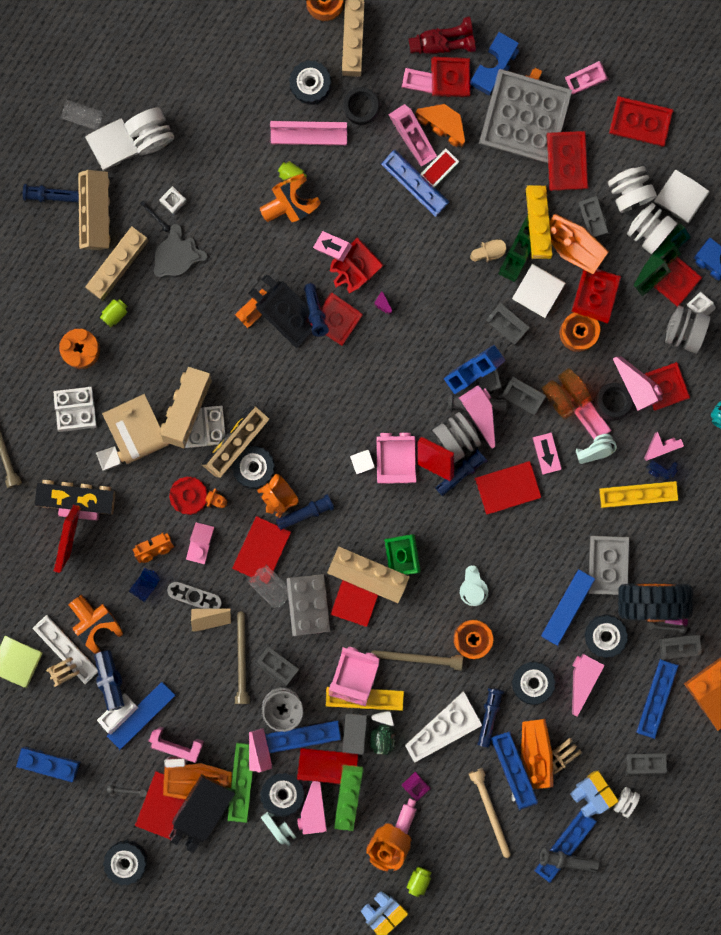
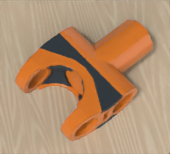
[260,174,321,222]
[68,595,123,654]

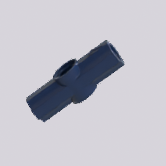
[94,651,125,711]

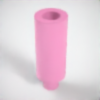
[395,798,417,834]

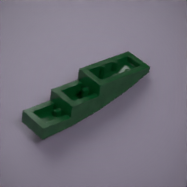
[498,211,550,282]
[634,224,691,297]

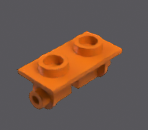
[235,288,267,328]
[205,488,227,508]
[133,533,174,563]

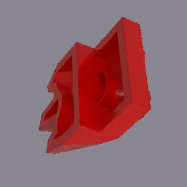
[330,238,384,293]

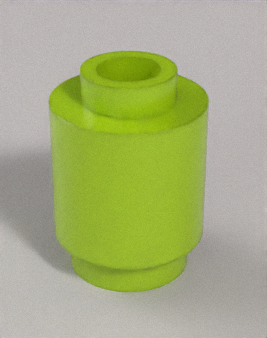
[278,161,307,188]
[100,299,128,327]
[406,866,431,897]

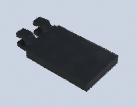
[248,274,313,348]
[169,774,236,853]

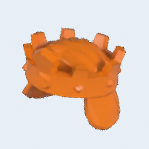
[257,474,299,518]

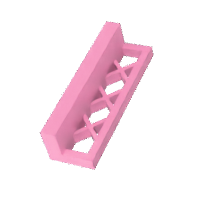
[270,121,347,146]

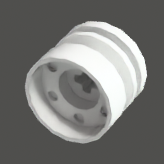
[124,107,174,155]
[608,166,657,213]
[627,203,677,255]

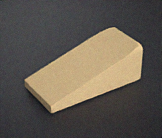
[191,609,231,631]

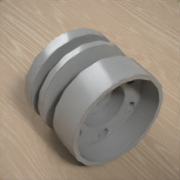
[665,305,710,354]
[432,412,481,463]
[262,687,303,732]

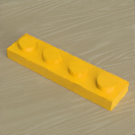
[526,186,552,259]
[599,481,678,508]
[326,687,404,711]

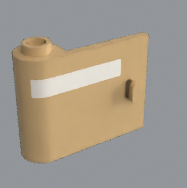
[102,394,169,464]

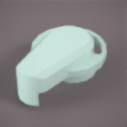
[576,434,617,464]
[460,566,488,606]
[261,812,296,846]

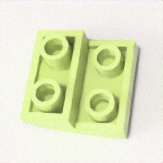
[0,636,42,688]

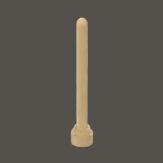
[469,768,511,858]

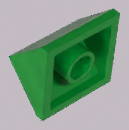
[384,534,420,575]

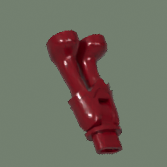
[408,16,476,54]

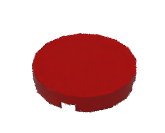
[169,477,208,515]

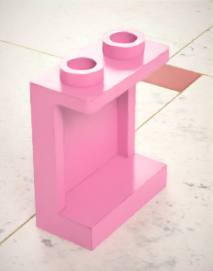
[376,433,416,484]
[329,647,380,707]
[149,727,204,762]

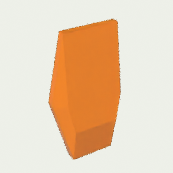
[549,214,609,274]
[521,719,553,789]
[163,763,232,800]

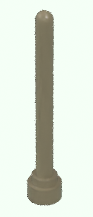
[0,431,22,488]
[235,611,250,704]
[371,650,463,671]

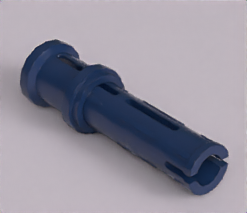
[23,183,79,203]
[304,283,329,337]
[435,449,488,497]
[276,494,334,531]
[477,687,505,747]

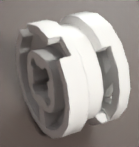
[613,787,640,818]

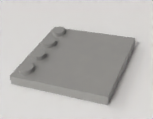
[479,69,572,164]

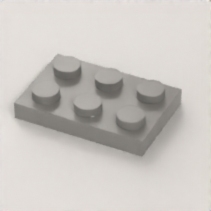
[588,536,629,595]
[286,574,330,636]

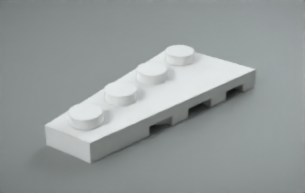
[405,691,482,763]

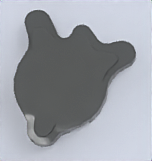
[154,224,207,278]

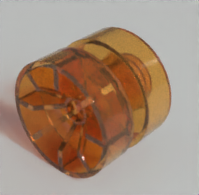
[542,368,592,420]

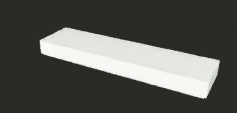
[33,615,98,684]

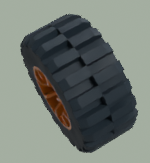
[618,583,693,622]

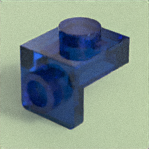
[646,460,678,480]
[129,568,160,602]

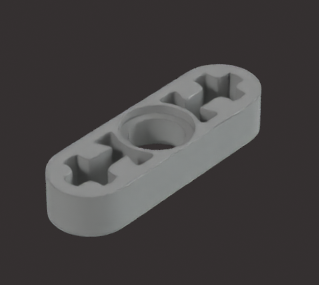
[167,582,222,609]

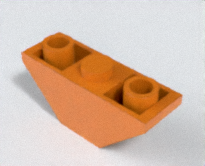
[415,104,465,147]

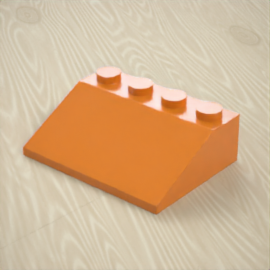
[684,657,721,731]

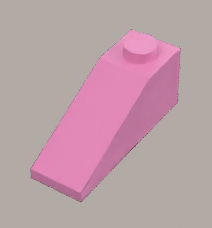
[388,104,437,167]
[613,356,663,410]
[459,385,495,448]
[572,654,605,716]
[298,781,326,834]

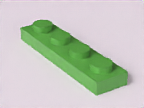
[228,743,253,823]
[334,765,363,831]

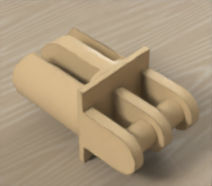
[470,240,506,263]
[46,657,79,687]
[552,738,582,774]

